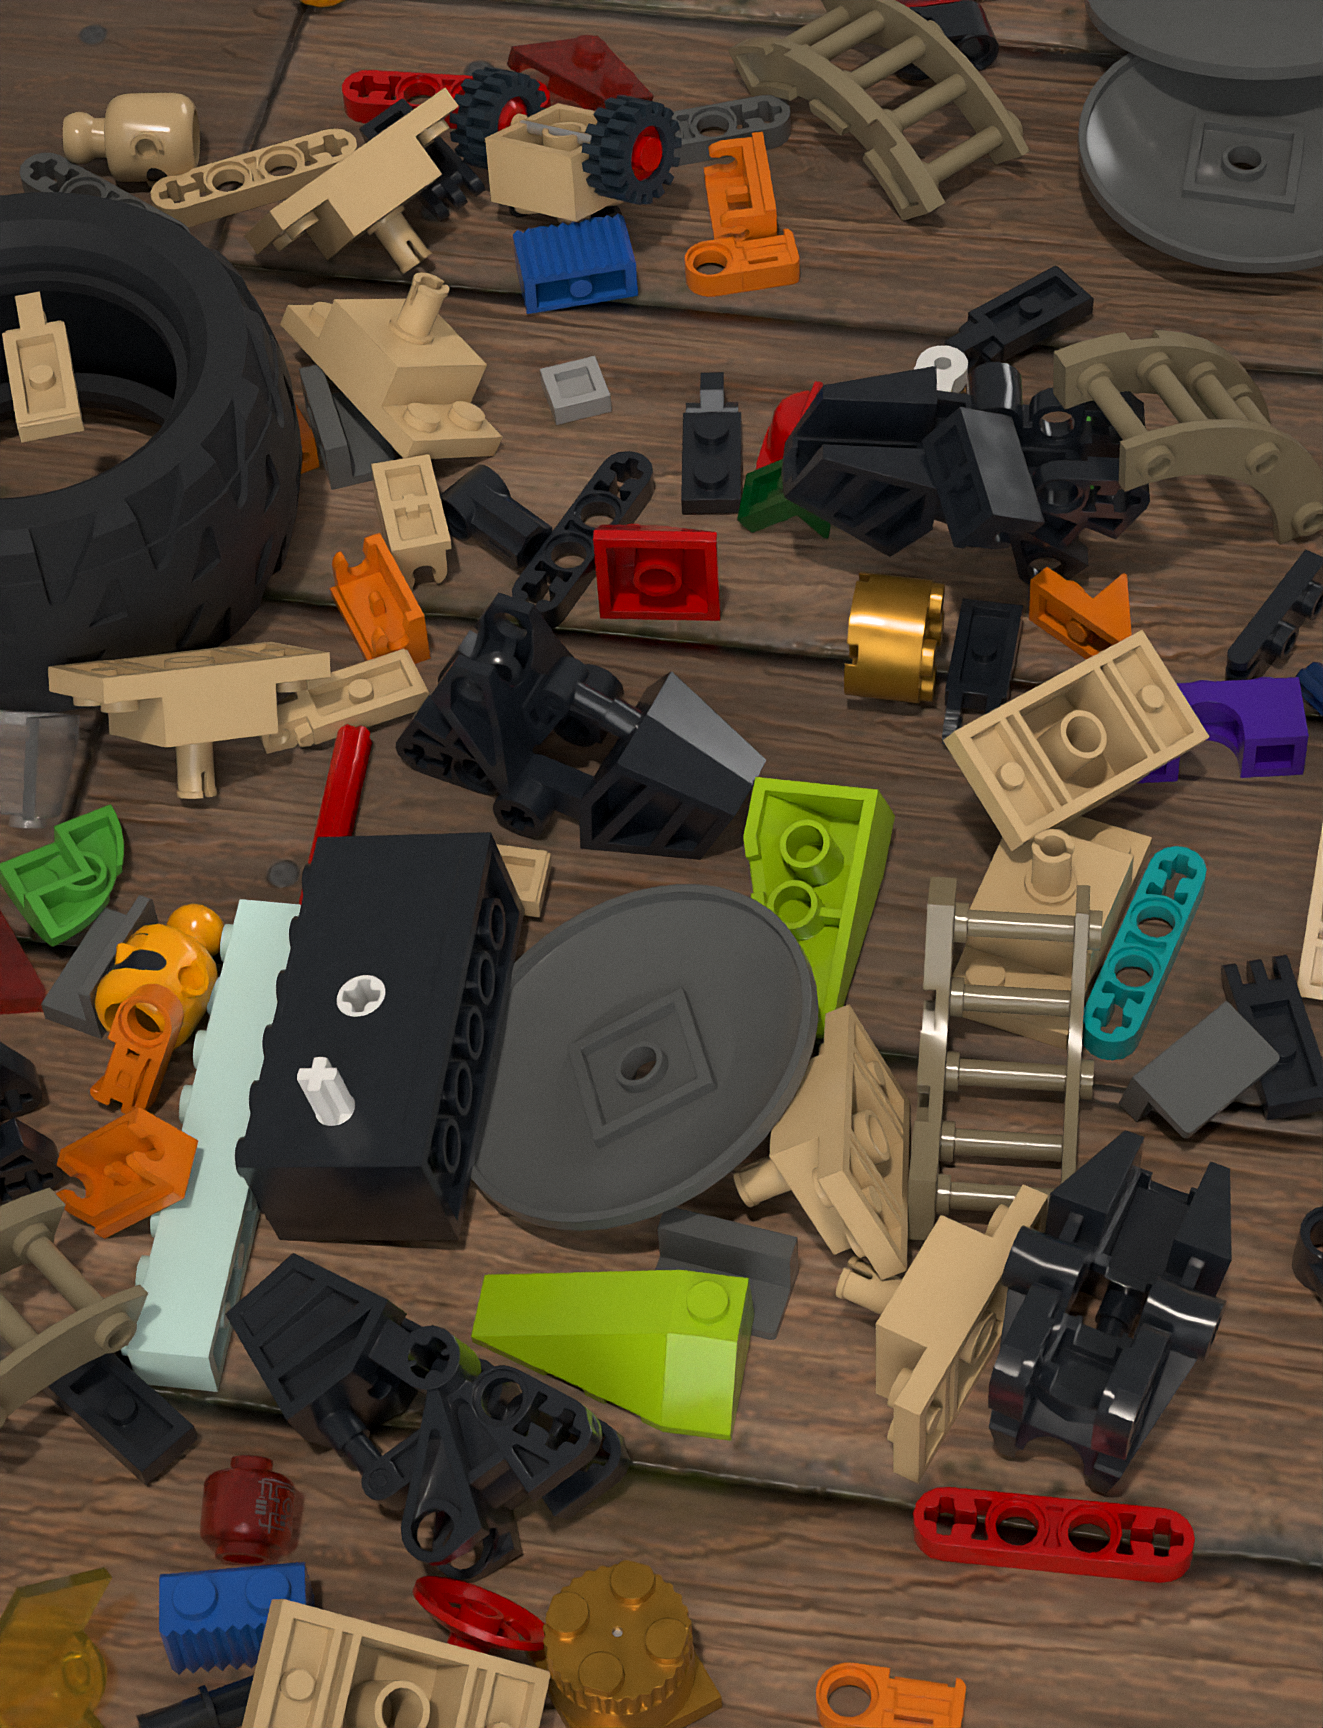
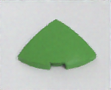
[0,804,124,947]

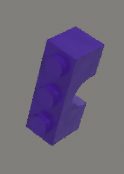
[1137,677,1309,783]

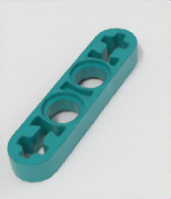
[1082,846,1207,1061]

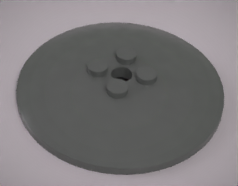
[1084,0,1323,80]
[1077,53,1323,273]
[471,884,818,1231]

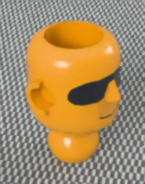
[95,903,224,1051]

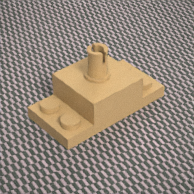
[244,88,458,274]
[280,272,502,459]
[943,630,1209,851]
[48,642,331,799]
[952,816,1152,1050]
[733,1004,910,1280]
[836,1184,1048,1484]
[241,1599,550,1728]

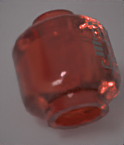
[200,1455,295,1565]

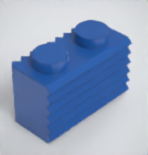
[513,213,638,314]
[159,1562,315,1675]

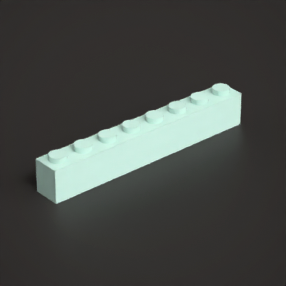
[121,899,301,1392]

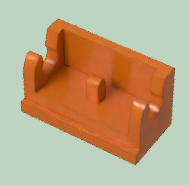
[703,132,777,242]
[330,532,431,664]
[56,1107,198,1239]

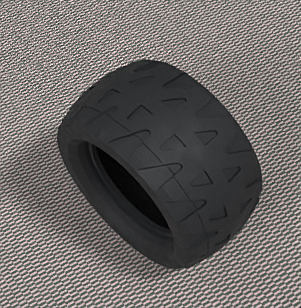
[0,192,302,713]

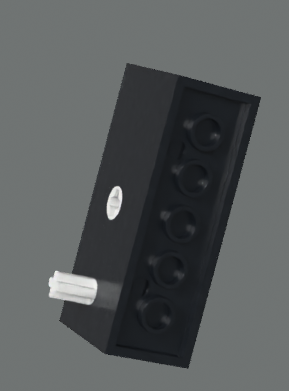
[235,832,525,1240]

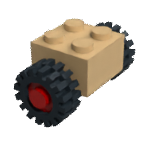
[449,67,682,225]

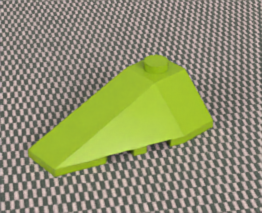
[743,777,895,1038]
[471,1270,755,1441]

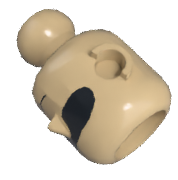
[63,93,200,187]

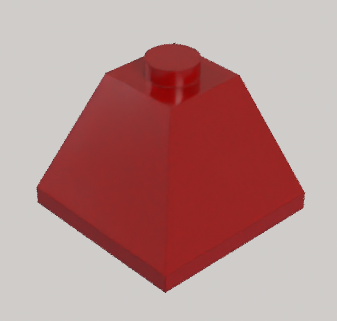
[593,524,721,621]

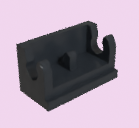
[922,407,1045,549]

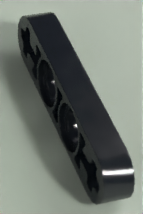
[512,451,654,629]

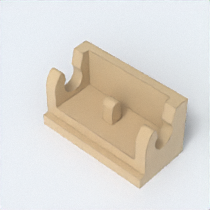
[371,454,452,591]

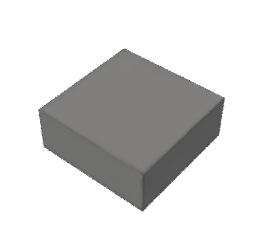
[540,356,612,425]

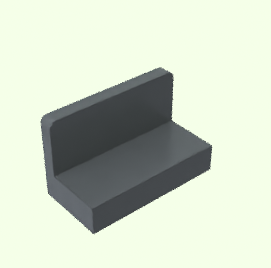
[299,364,396,490]
[41,895,159,1039]
[1119,1000,1280,1138]
[655,1208,799,1340]

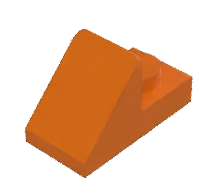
[1029,567,1132,660]

